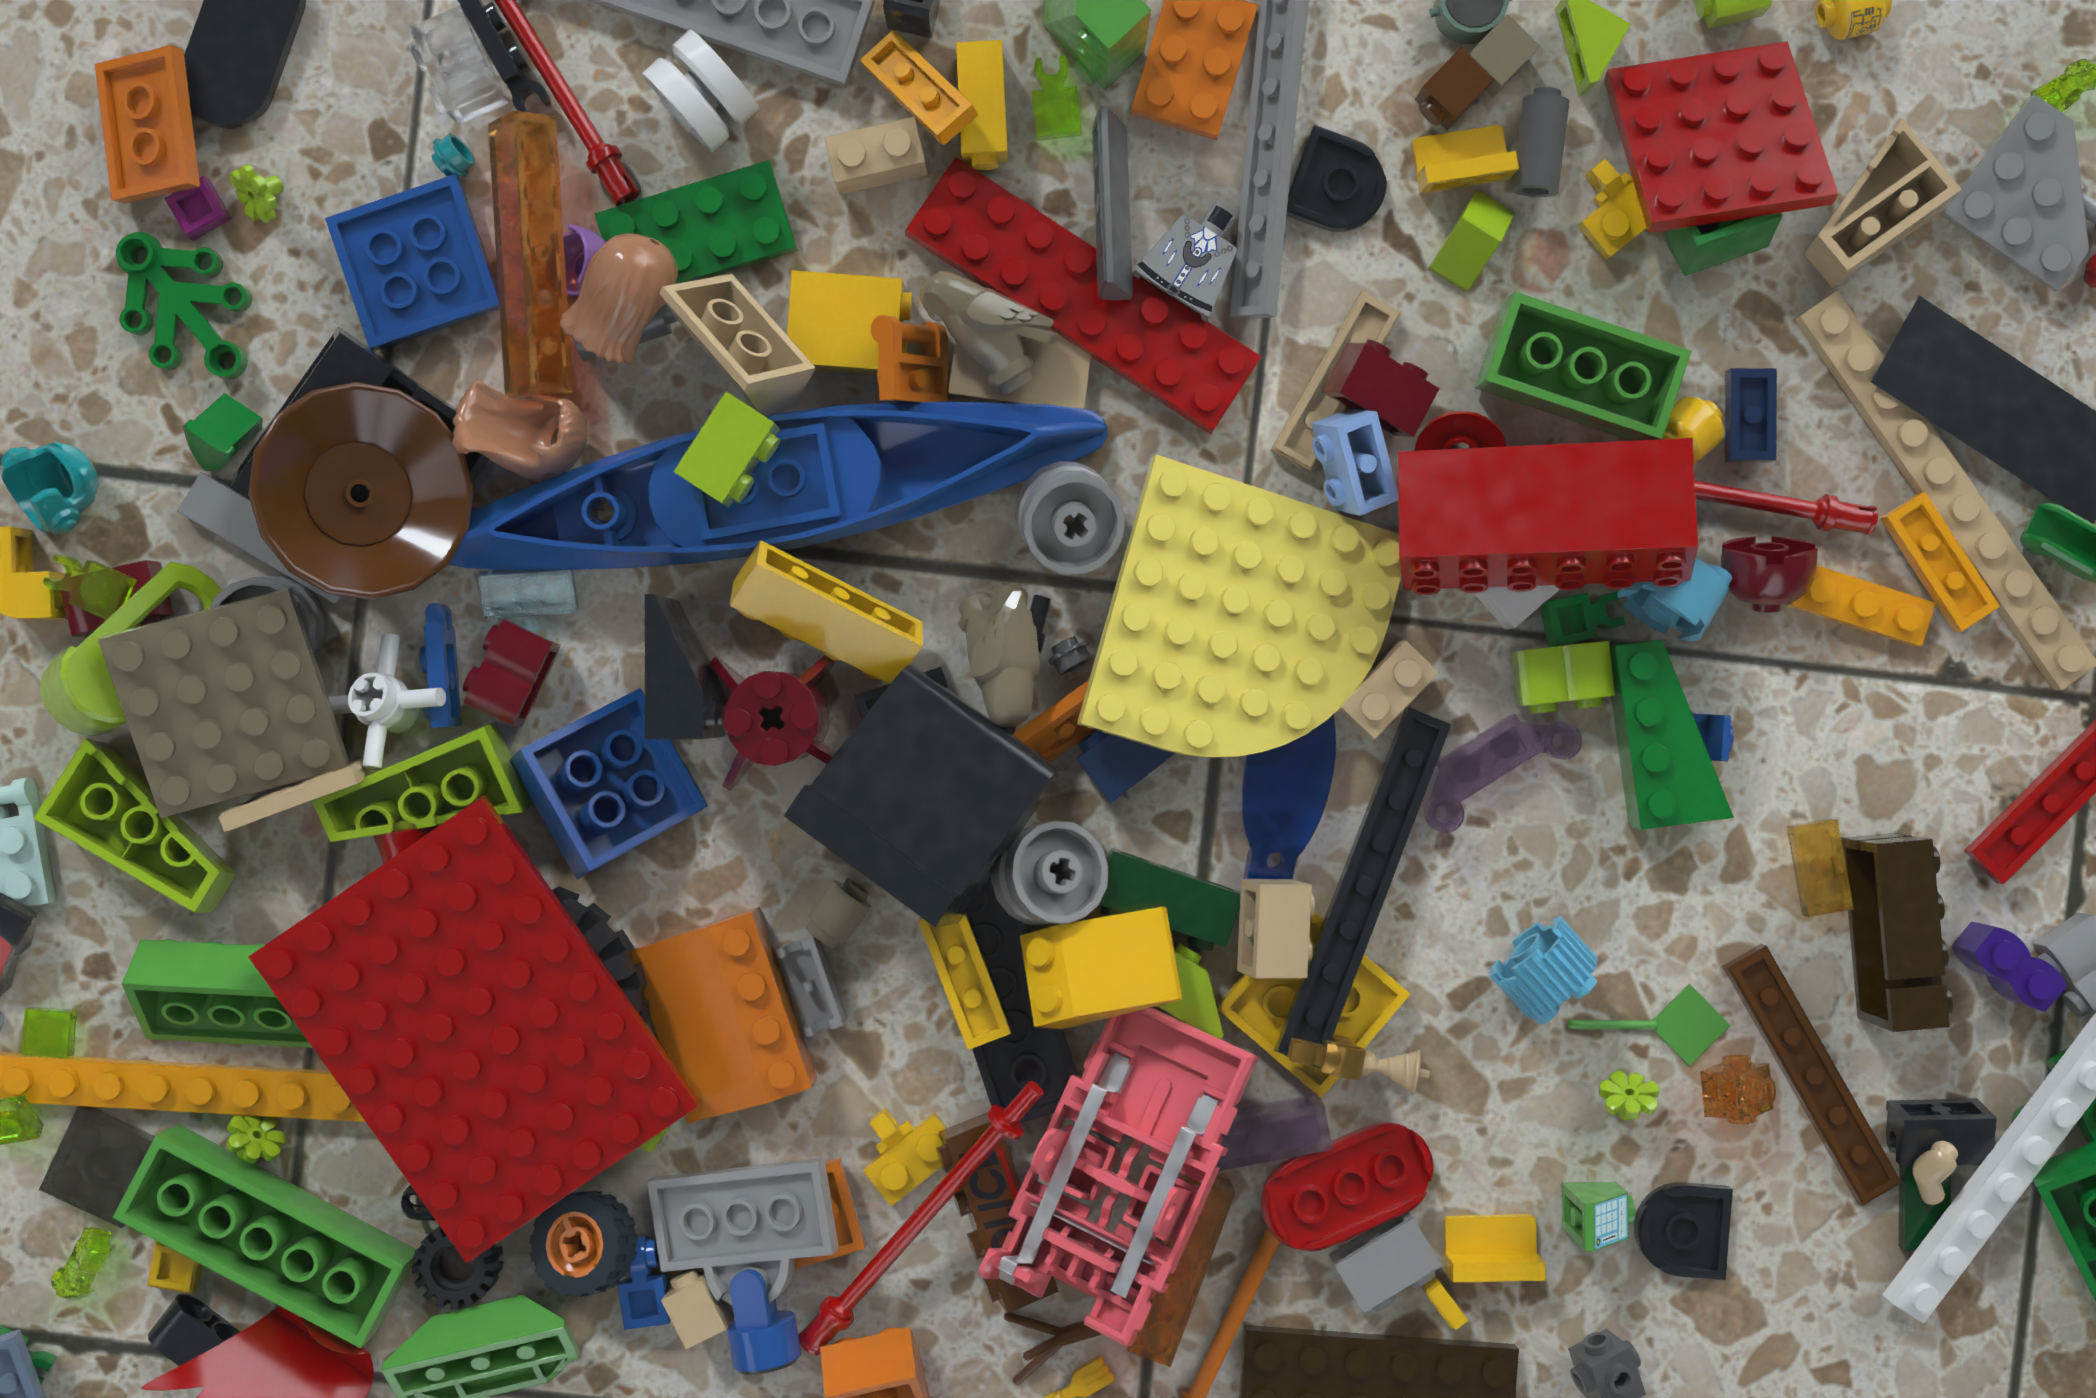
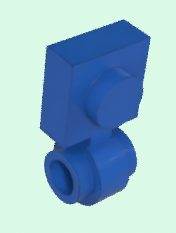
[617,1236,671,1330]

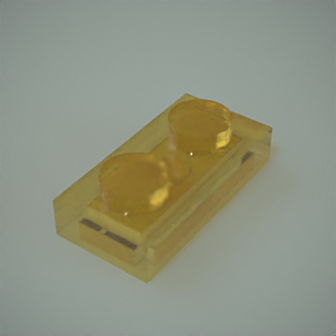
[1786,818,1854,917]

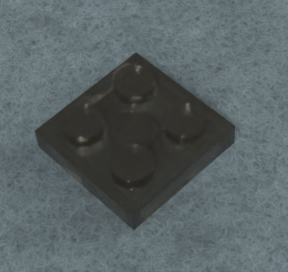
[39,1106,155,1228]

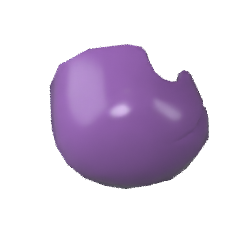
[550,224,606,299]

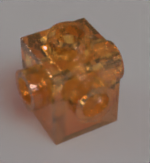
[1700,1055,1776,1124]

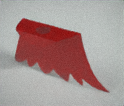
[141,1306,374,1398]

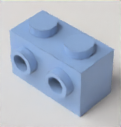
[1311,408,1399,516]

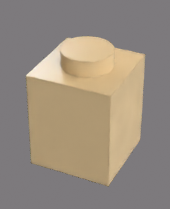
[661,1269,734,1350]

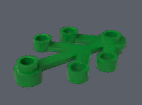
[116,232,252,380]

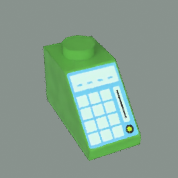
[1562,1182,1635,1251]

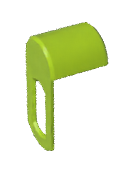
[40,561,222,736]

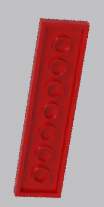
[905,157,1262,435]

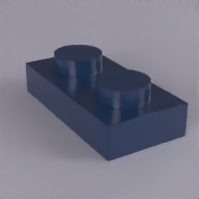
[1725,368,1777,462]

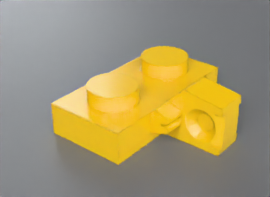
[1577,158,1647,261]
[863,1107,948,1206]

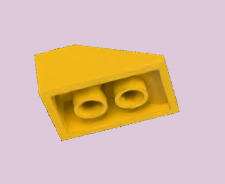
[1020,907,1183,1029]

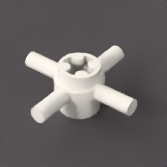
[328,633,446,771]

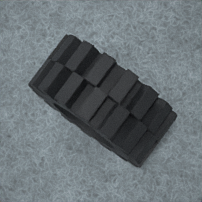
[412,1226,504,1310]

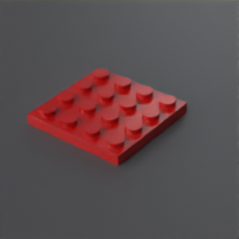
[1604,41,1838,233]

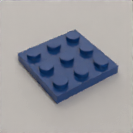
[325,174,504,351]

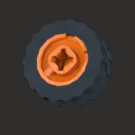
[529,1190,638,1297]

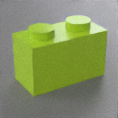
[673,391,780,507]

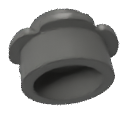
[1048,636,1092,675]

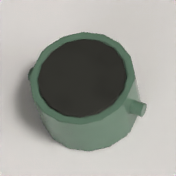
[1429,0,1512,44]

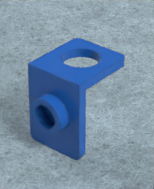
[1692,713,1734,762]

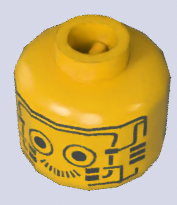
[1815,0,1892,40]

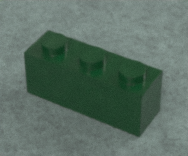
[1099,848,1241,951]

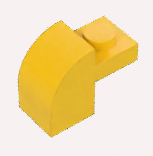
[0,526,71,620]

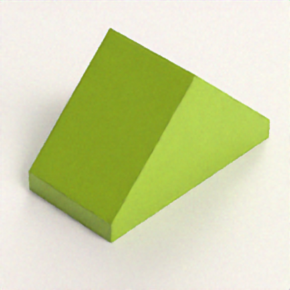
[1555,0,1631,96]
[1428,189,1515,292]

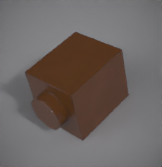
[1415,47,1494,131]

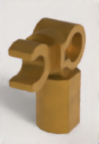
[1287,1034,1367,1080]

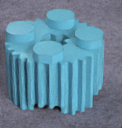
[1489,916,1598,1025]

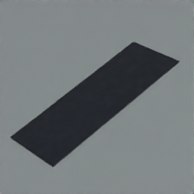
[1871,296,2096,524]

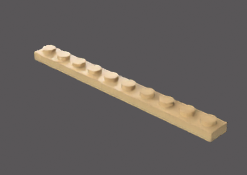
[1794,290,2096,690]

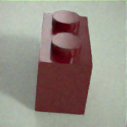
[1322,339,1440,437]

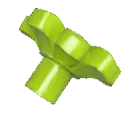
[230,164,284,223]
[1599,1070,1660,1121]
[226,1115,286,1164]

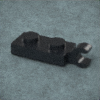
[458,0,551,118]

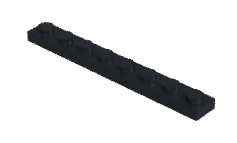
[1274,707,1451,1069]

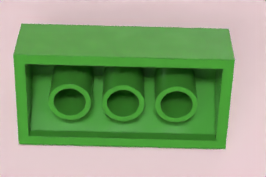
[122,939,313,1048]

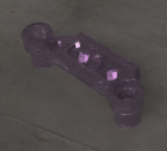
[1424,714,1582,833]

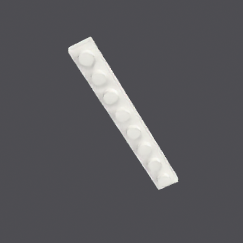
[1882,1013,2096,1324]

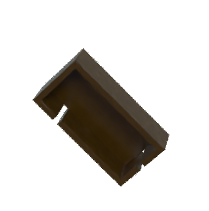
[1841,833,1953,1032]

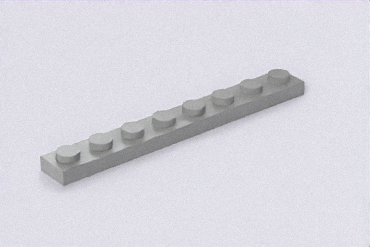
[1230,0,1307,320]

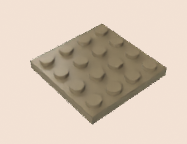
[98,587,350,818]

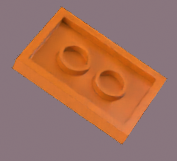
[1130,0,1258,141]
[95,45,200,204]

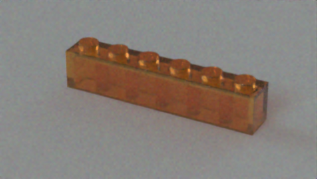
[488,110,573,401]

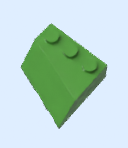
[1043,0,1151,90]

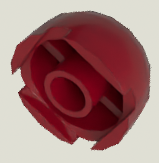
[1721,536,1818,613]

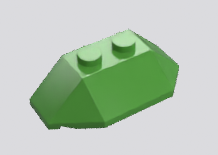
[381,1295,579,1398]

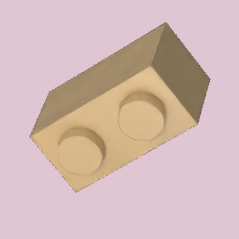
[824,116,928,195]
[1338,640,1439,739]
[1237,879,1315,978]

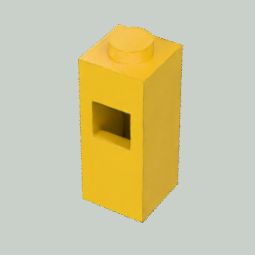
[956,40,1008,170]

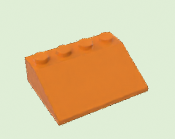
[629,907,817,1124]

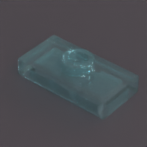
[478,570,579,619]

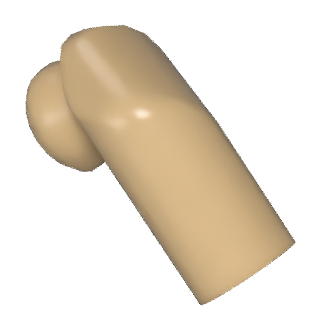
[1912,1141,1958,1205]

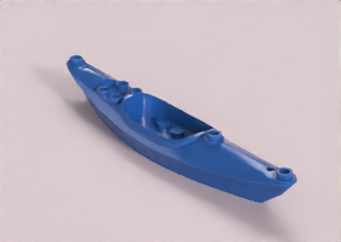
[448,402,1108,570]

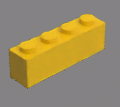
[730,540,923,684]

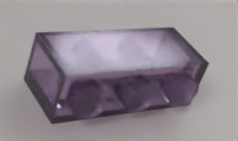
[1217,1094,1333,1171]

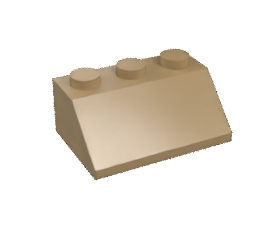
[659,274,816,416]

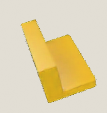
[1412,125,1519,194]
[1444,1214,1546,1282]

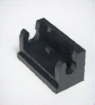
[1886,1098,1997,1167]

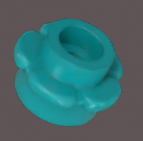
[431,134,475,177]

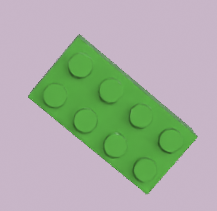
[1474,292,1692,441]

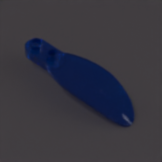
[1242,714,1336,879]

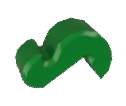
[2019,502,2096,583]

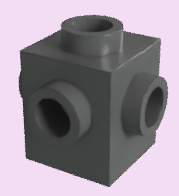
[1568,1328,1646,1398]

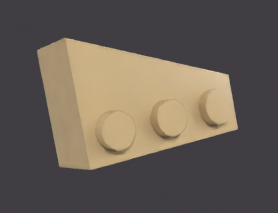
[1804,119,1962,289]

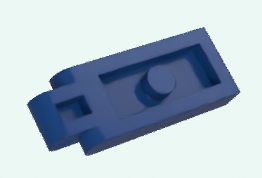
[419,603,462,728]

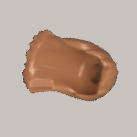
[560,233,678,364]
[452,380,587,480]

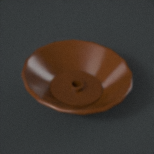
[248,382,474,600]

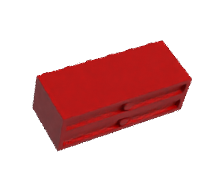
[1398,438,1698,595]

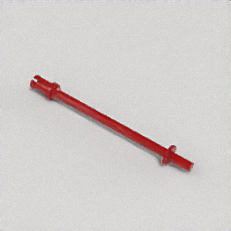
[494,0,641,206]
[1695,481,1878,535]
[798,1081,1043,1356]

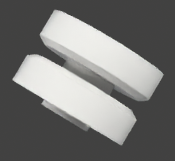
[641,29,760,153]

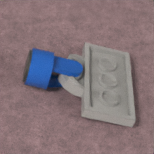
[647,1158,839,1375]

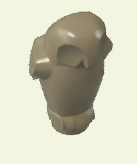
[920,271,1058,396]
[958,583,1040,728]

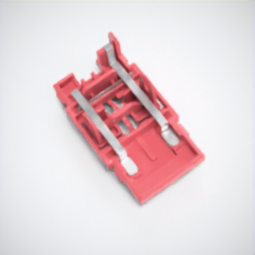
[977,1008,1259,1347]

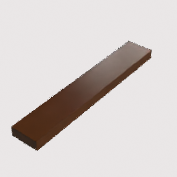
[1722,944,1902,1205]

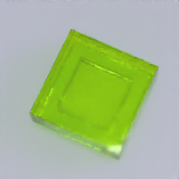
[21,1007,77,1058]

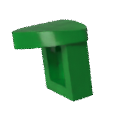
[183,393,263,471]

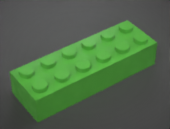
[112,1124,417,1348]

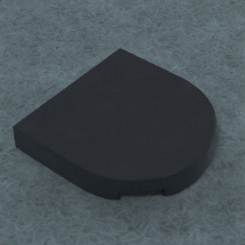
[1286,125,1387,232]
[1634,1182,1733,1280]

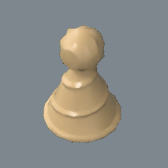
[1362,1049,1430,1095]

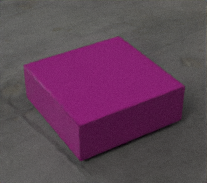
[164,176,233,241]

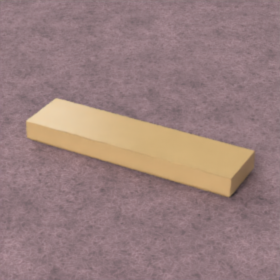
[1270,290,1402,473]

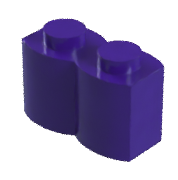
[1951,921,2067,1012]

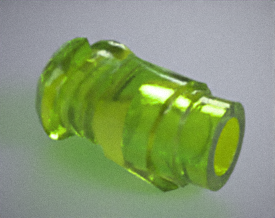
[2022,59,2096,113]
[51,1227,112,1300]

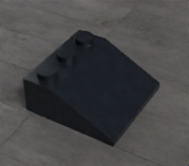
[644,594,728,739]

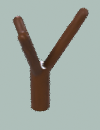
[1004,1312,1101,1385]

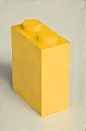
[787,270,913,376]

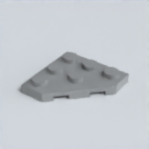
[1939,94,2089,292]

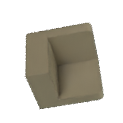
[1469,14,1540,97]

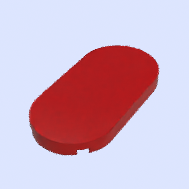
[1261,1122,1434,1252]

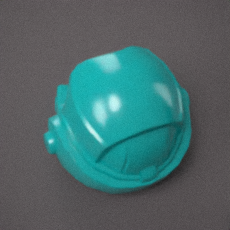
[0,441,99,535]

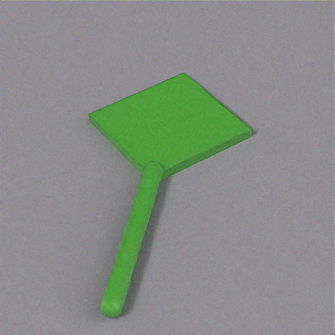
[1567,984,1731,1066]

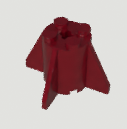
[710,655,837,791]

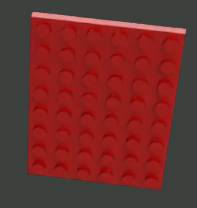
[248,795,701,1263]

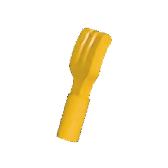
[1043,1355,1115,1398]

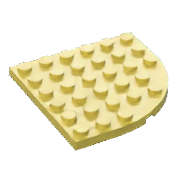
[1077,454,1402,758]

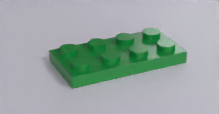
[594,160,798,284]

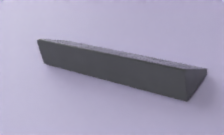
[1092,106,1133,300]

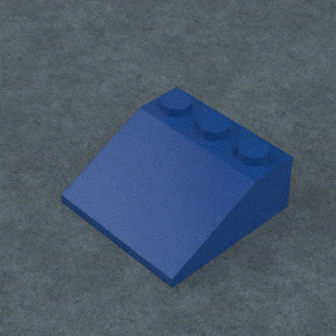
[509,688,708,880]

